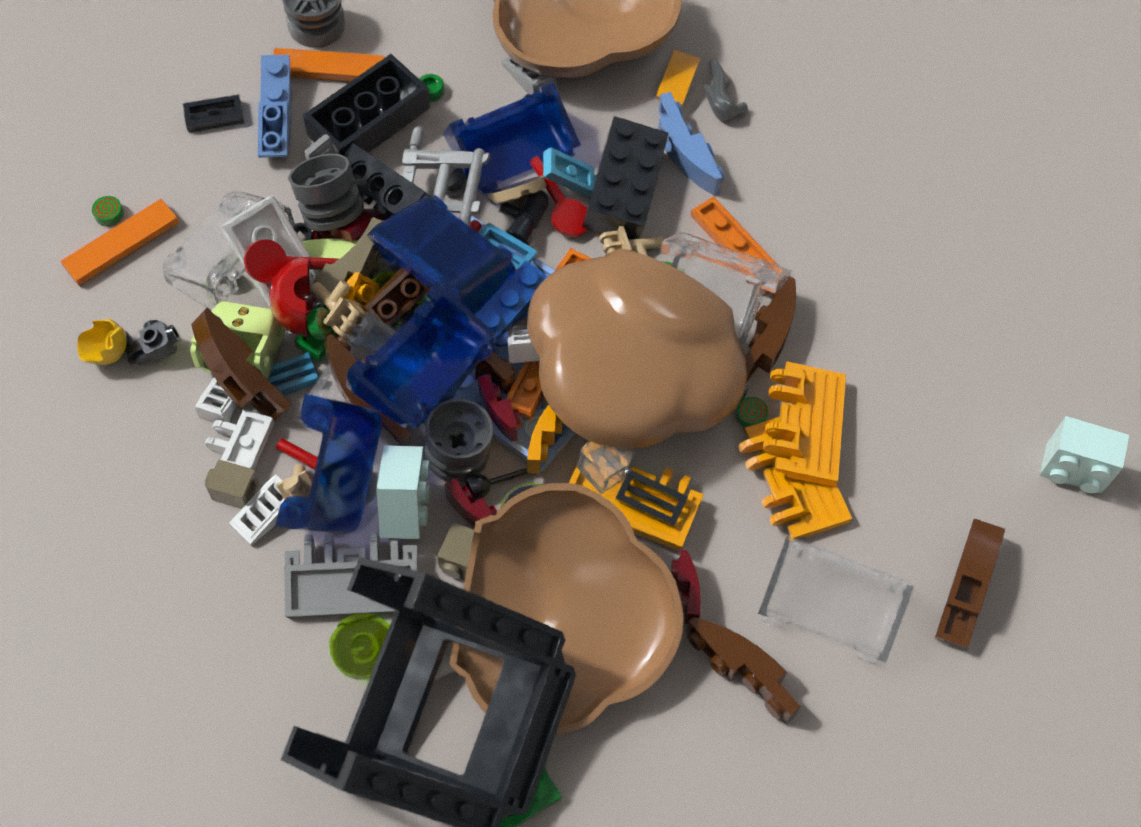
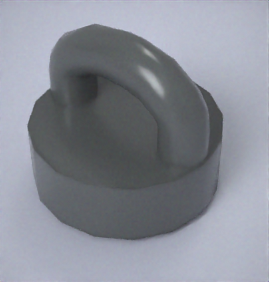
[436,168,468,197]

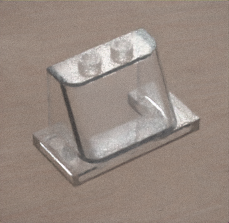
[660,231,792,345]

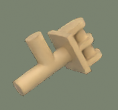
[599,226,664,256]
[311,280,366,339]
[276,464,321,515]

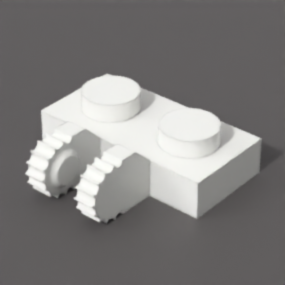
[204,409,275,469]

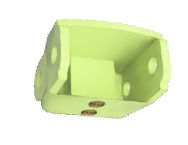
[190,301,285,380]

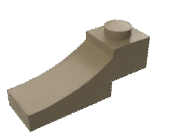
[313,217,389,293]

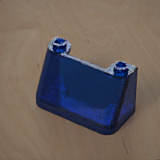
[443,82,581,195]
[367,195,517,324]
[346,283,496,429]
[276,394,382,534]

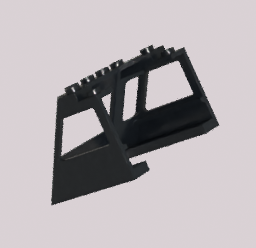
[281,557,577,827]

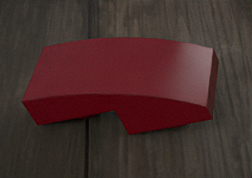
[329,209,392,242]
[478,374,522,442]
[444,478,497,528]
[671,549,701,624]

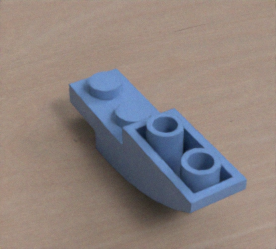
[258,55,292,158]
[658,92,724,196]

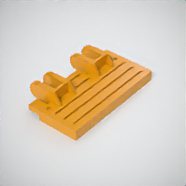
[763,361,846,487]
[738,417,852,540]
[569,446,704,551]

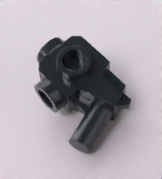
[124,320,181,365]

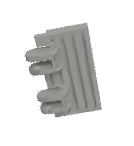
[284,531,418,617]

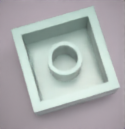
[1040,416,1129,494]
[377,446,430,539]

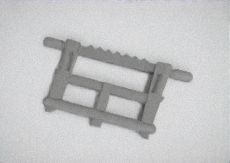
[378,126,491,280]

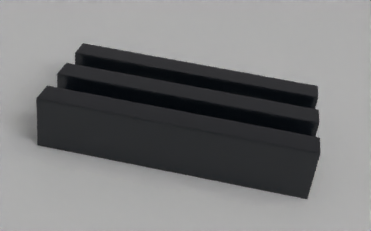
[183,94,244,133]
[616,469,688,527]

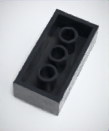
[303,54,430,155]
[582,116,669,240]

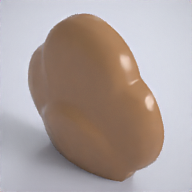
[493,0,682,78]
[527,249,747,449]
[449,483,684,736]

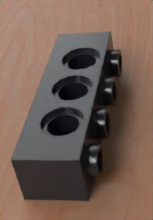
[343,143,440,233]

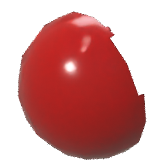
[269,257,316,337]

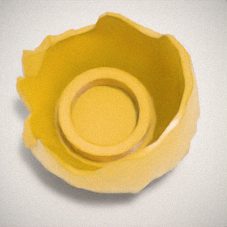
[77,318,127,365]

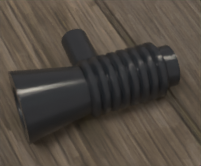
[499,190,548,246]

